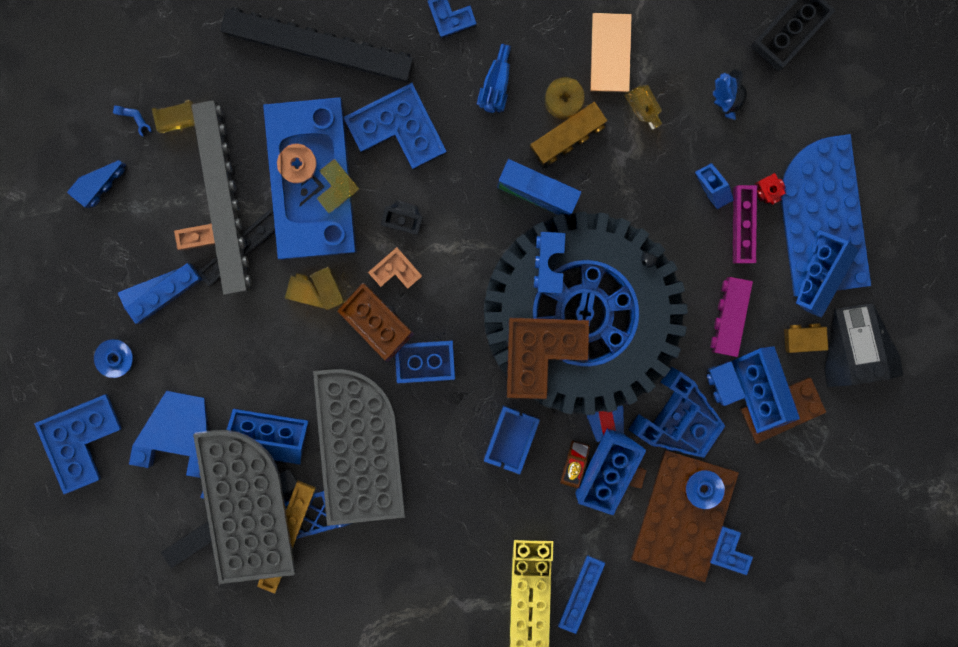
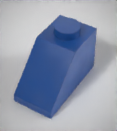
[695,163,734,209]

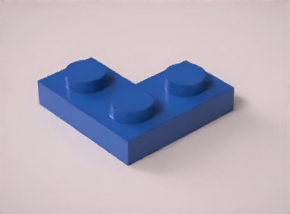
[427,0,477,38]
[710,526,753,575]

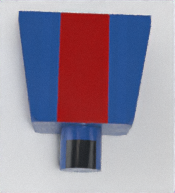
[586,405,624,442]

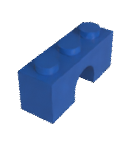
[534,232,565,294]

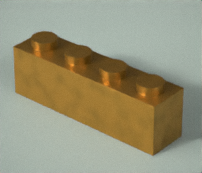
[530,102,607,166]

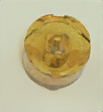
[545,77,584,119]

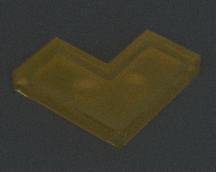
[317,159,359,214]

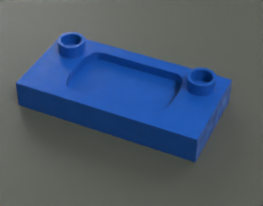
[263,97,357,260]

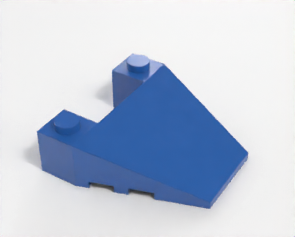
[628,367,725,458]
[129,391,208,478]

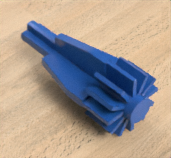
[477,44,511,113]

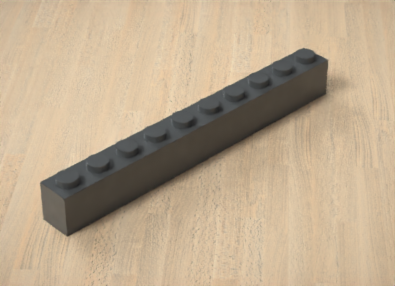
[192,100,252,296]

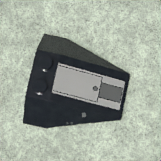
[824,303,903,387]

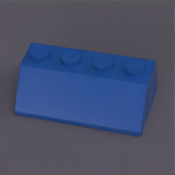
[732,346,800,433]
[227,409,308,464]
[575,428,646,515]

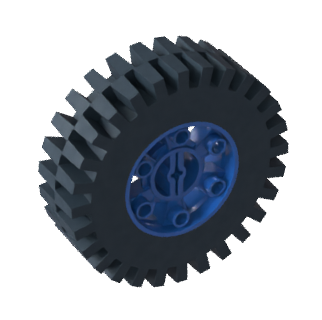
[484,212,688,415]

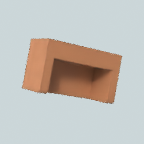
[174,224,215,251]

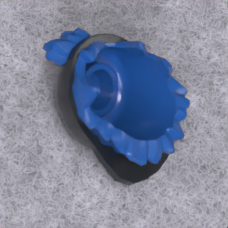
[713,69,747,120]

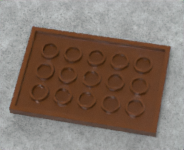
[631,450,739,582]

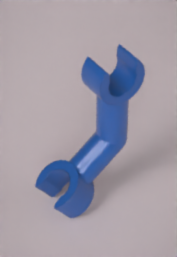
[113,106,152,137]

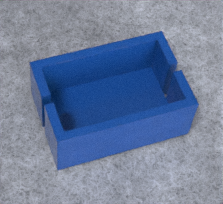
[484,405,540,474]

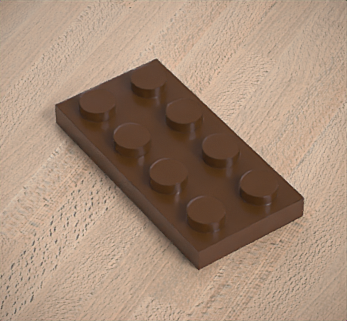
[338,283,414,362]
[740,377,826,444]

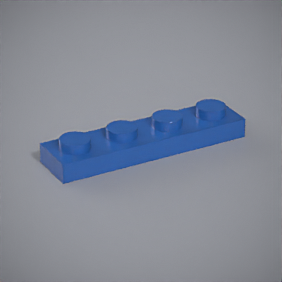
[558,555,605,634]

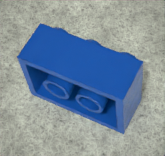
[395,340,455,383]

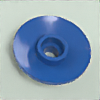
[94,339,133,378]
[686,470,725,509]

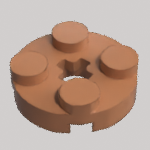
[277,144,317,183]

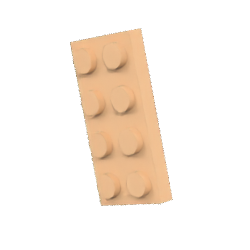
[590,13,631,92]

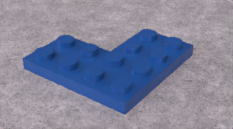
[343,83,447,169]
[34,394,122,494]

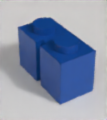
[706,361,745,406]

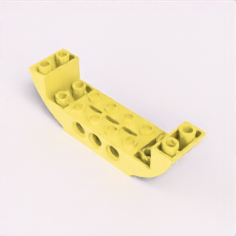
[510,540,553,647]

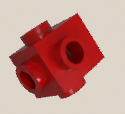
[754,173,786,205]

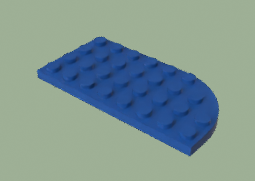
[781,134,871,296]

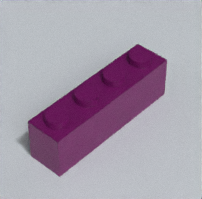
[733,185,757,264]
[710,277,753,357]

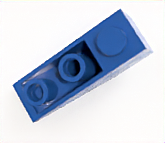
[67,160,126,209]

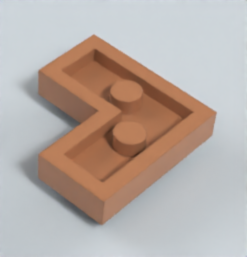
[368,247,422,288]

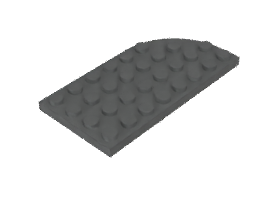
[313,369,405,526]
[193,430,296,584]

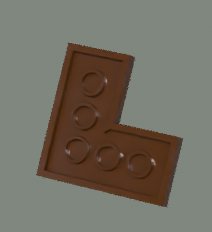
[507,318,589,399]

